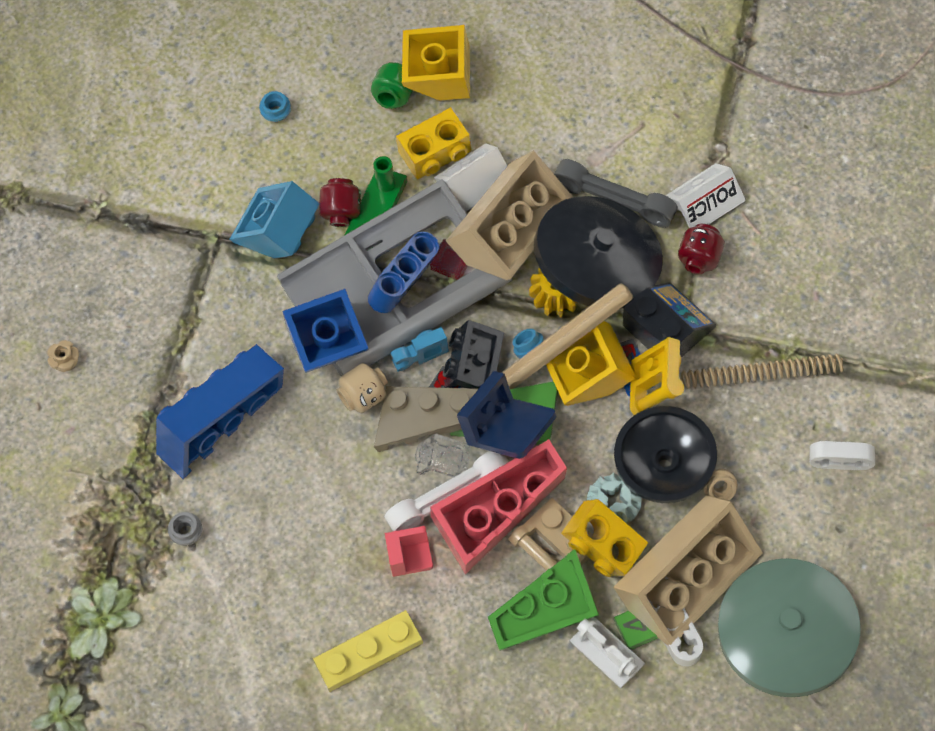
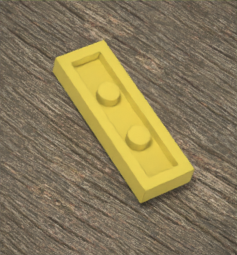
[313,610,423,692]

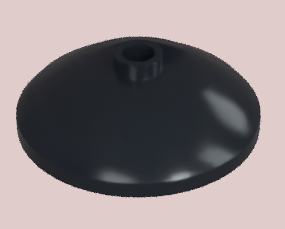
[614,406,717,503]

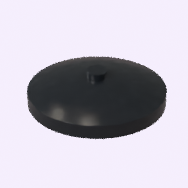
[534,196,663,309]

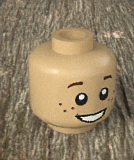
[336,363,388,413]

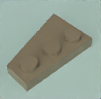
[374,386,478,452]

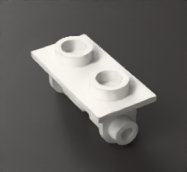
[570,617,645,689]

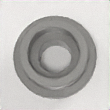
[168,512,202,546]

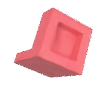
[384,526,433,577]

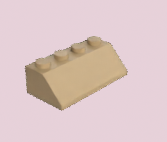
[446,150,573,280]
[613,496,763,646]

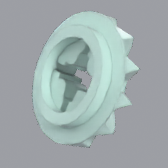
[587,472,642,523]

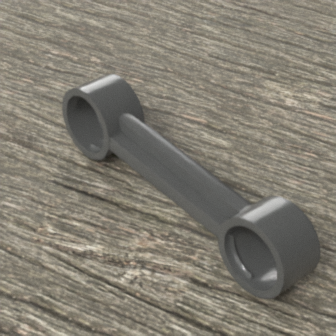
[554,159,678,228]

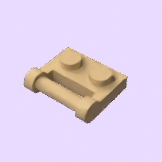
[508,498,593,571]

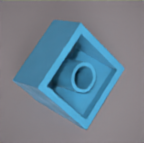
[229,181,320,259]

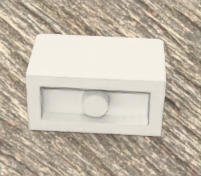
[434,144,507,212]

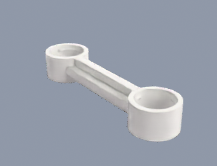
[384,451,509,531]

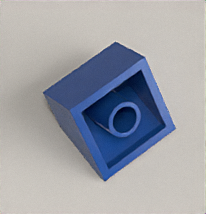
[282,289,369,373]

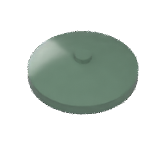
[718,558,860,697]

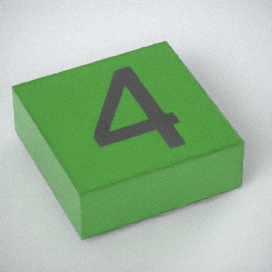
[614,611,658,650]

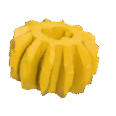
[529,268,577,318]

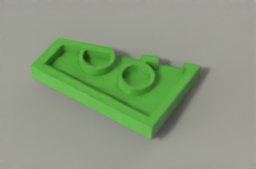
[488,549,599,651]

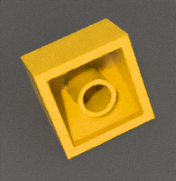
[402,25,470,101]
[546,321,636,406]

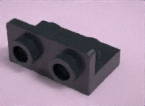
[443,320,504,389]

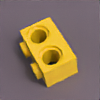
[396,107,471,180]
[561,499,649,577]

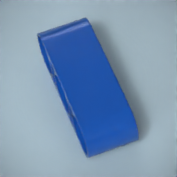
[368,231,439,313]

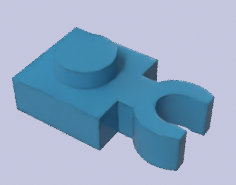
[391,327,449,372]

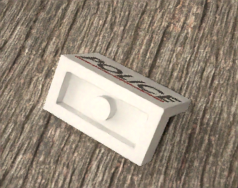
[666,163,746,228]

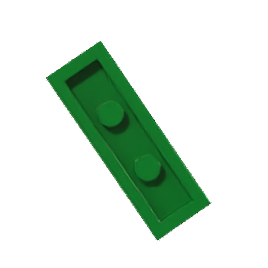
[344,156,408,251]

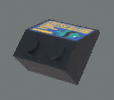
[623,282,716,358]

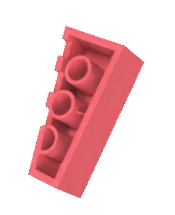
[430,439,567,575]

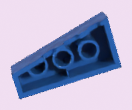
[156,344,284,479]

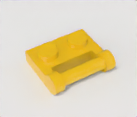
[630,337,684,415]

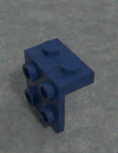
[457,371,557,459]

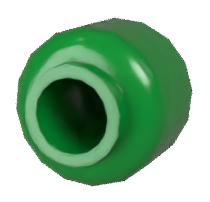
[371,62,413,109]

